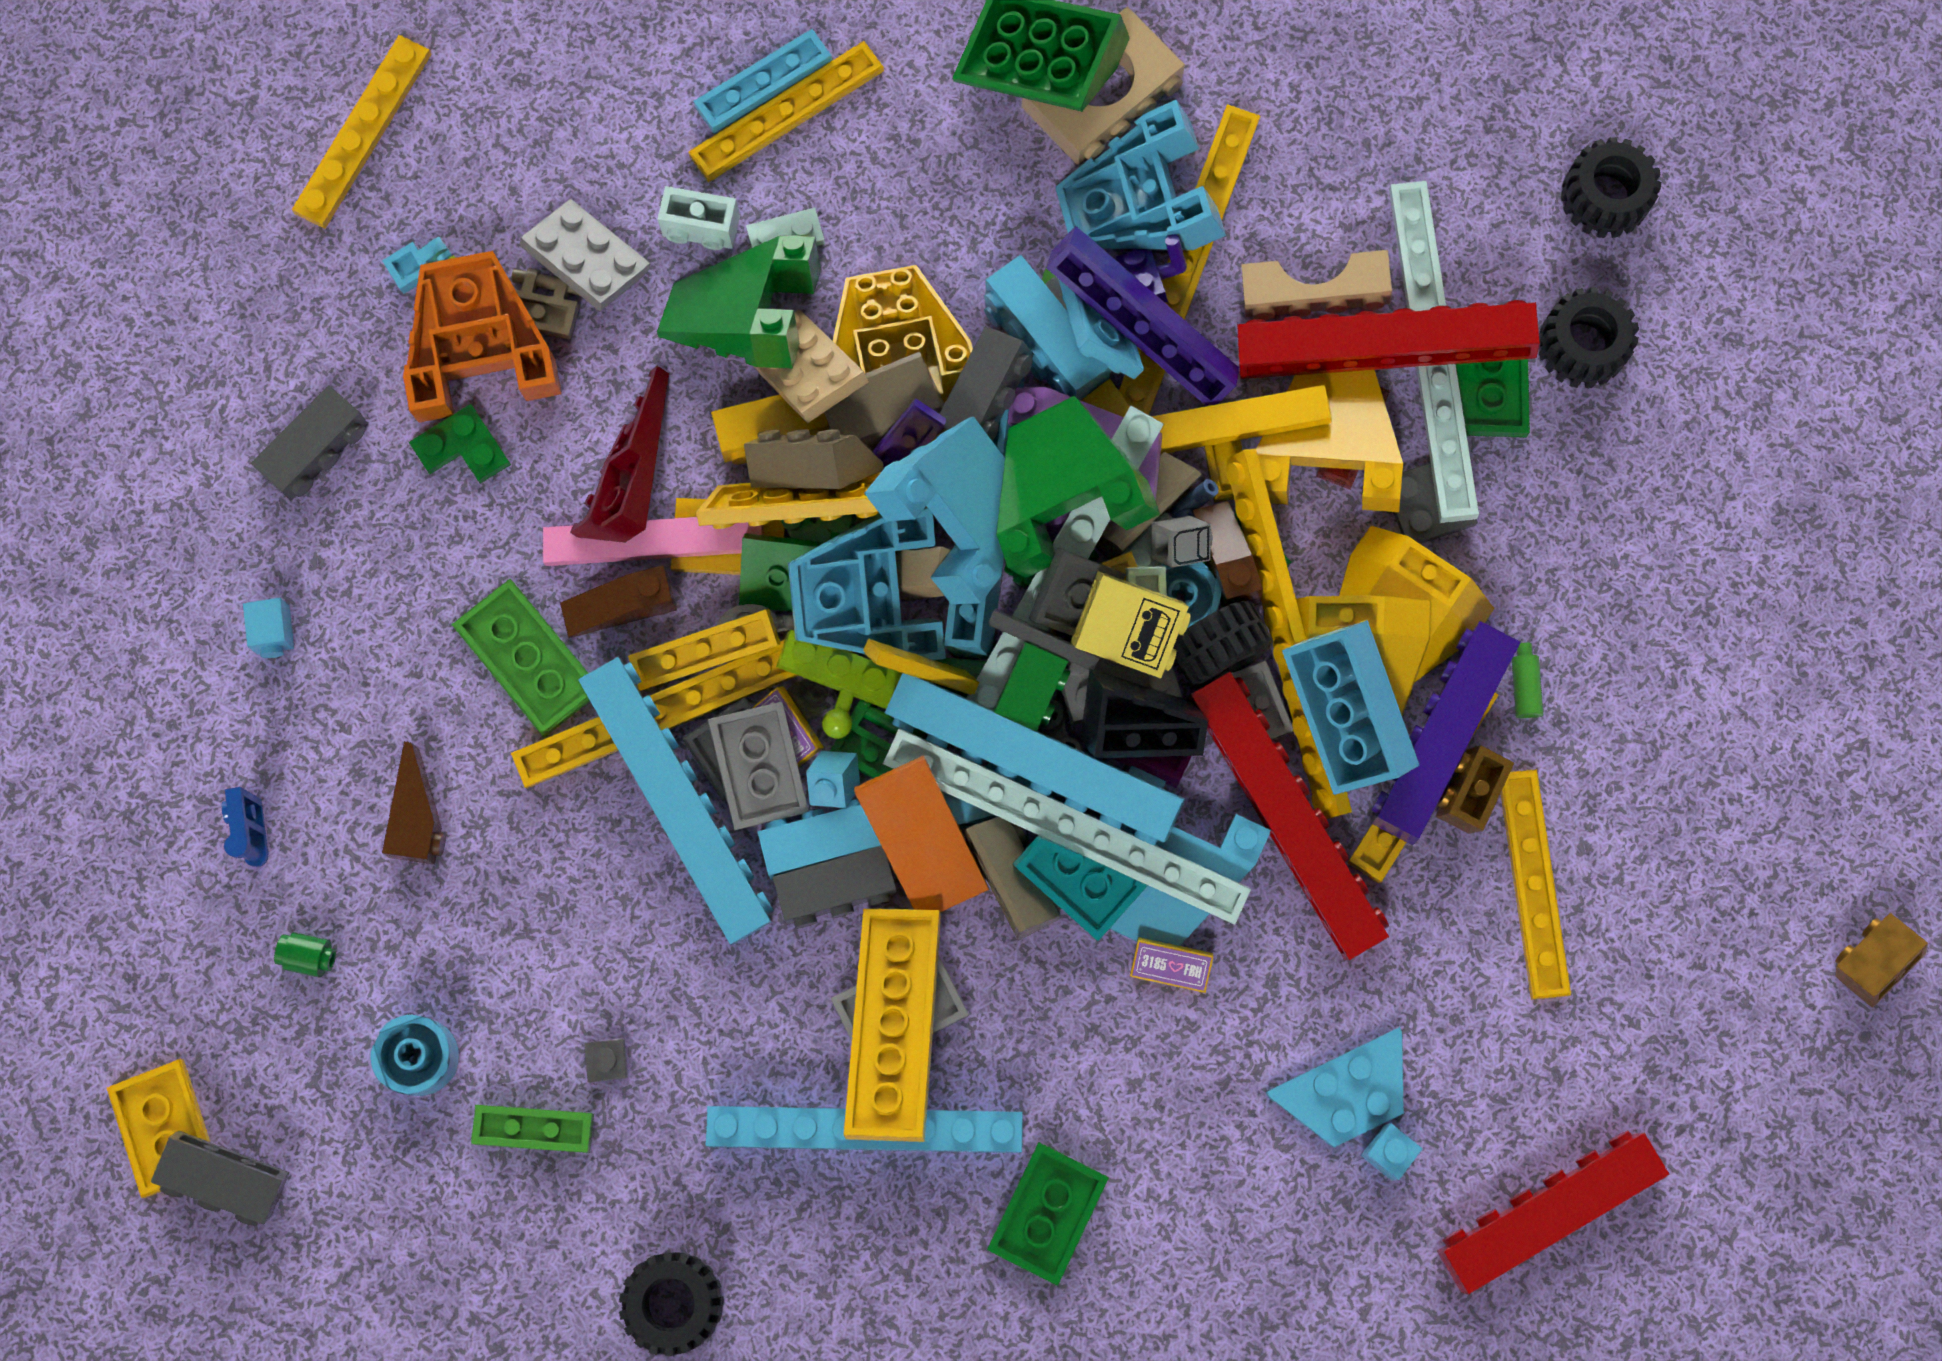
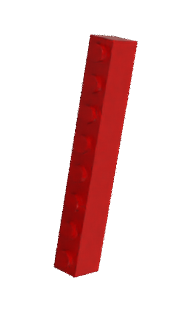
[1237,300,1540,379]
[1188,672,1389,961]

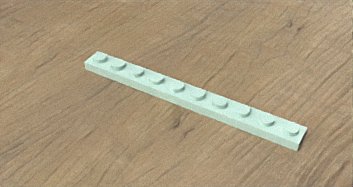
[1389,181,1479,523]
[967,406,1164,710]
[883,729,1251,925]

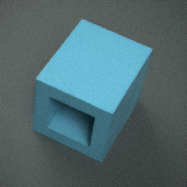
[243,598,294,658]
[806,751,860,808]
[1360,1123,1423,1181]

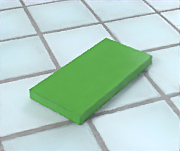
[451,578,590,738]

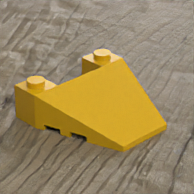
[1256,370,1403,512]

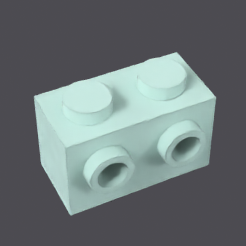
[658,186,740,250]

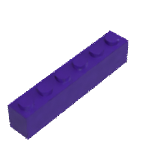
[1046,226,1239,406]
[1371,621,1521,845]

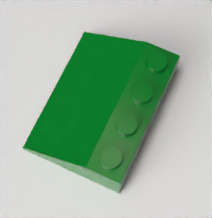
[952,0,1130,112]

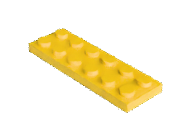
[696,472,881,529]
[844,909,941,1142]

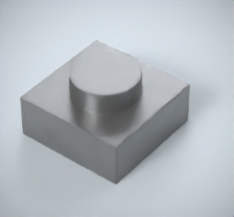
[584,1039,628,1083]

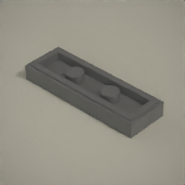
[988,608,1100,670]

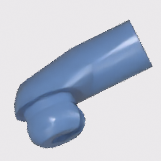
[1172,479,1219,518]

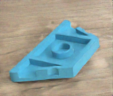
[1266,1027,1404,1148]

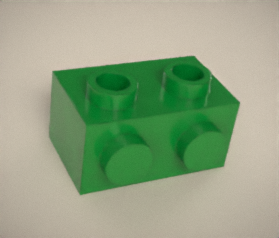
[993,641,1071,732]

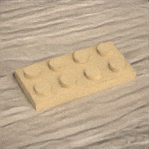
[753,309,869,424]

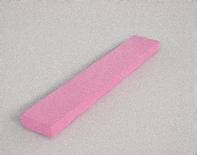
[543,517,764,566]

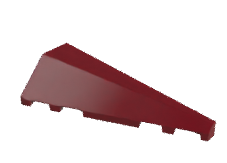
[570,365,669,543]

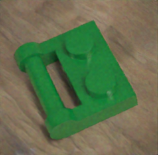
[830,699,928,779]

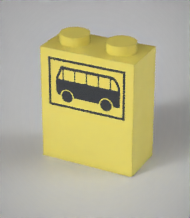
[1071,571,1190,678]

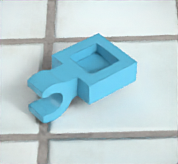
[382,237,452,294]

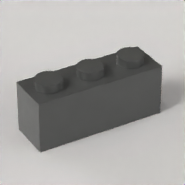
[940,326,1034,441]
[250,385,368,501]
[773,846,897,929]
[151,1130,290,1226]

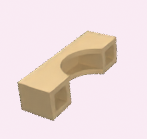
[1241,250,1392,320]

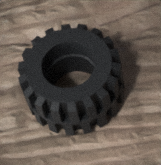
[1561,137,1661,238]
[1538,287,1639,389]
[1173,601,1274,688]
[619,1252,724,1356]

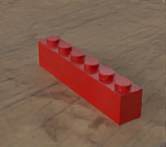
[1437,1130,1670,1294]

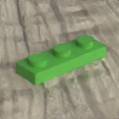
[471,1104,594,1153]

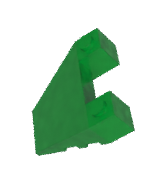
[657,235,821,369]
[996,396,1160,578]

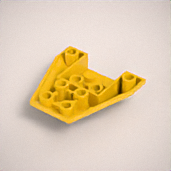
[832,265,973,403]
[1338,526,1495,682]
[1296,596,1431,716]

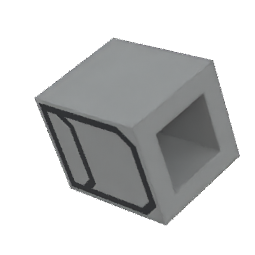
[1152,516,1213,568]

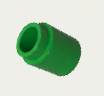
[274,932,336,978]

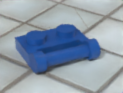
[221,787,269,867]

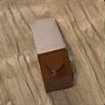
[1192,501,1263,608]
[560,565,677,638]
[382,741,446,865]

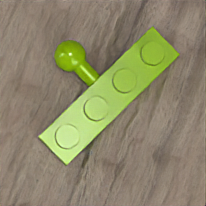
[776,629,902,739]

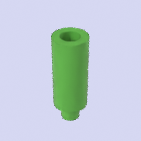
[1512,642,1544,718]

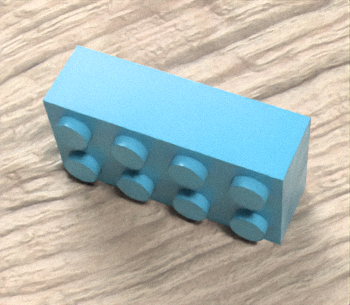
[984,255,1111,400]
[1282,620,1420,795]

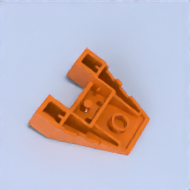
[403,251,562,423]

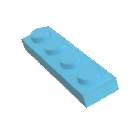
[694,29,832,134]

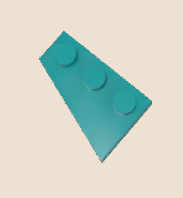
[1013,836,1148,941]

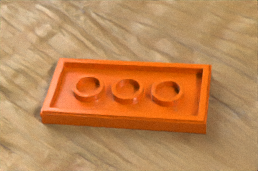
[854,755,989,912]

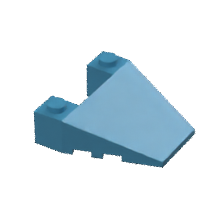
[1055,99,1226,250]
[864,417,1005,605]
[788,508,946,660]
[1110,765,1271,946]

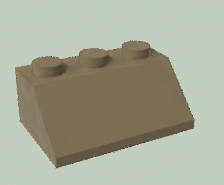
[824,352,944,451]
[744,429,884,489]
[1095,452,1202,560]
[966,817,1061,941]

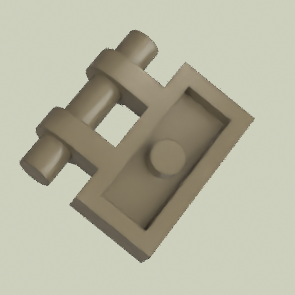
[511,268,580,340]

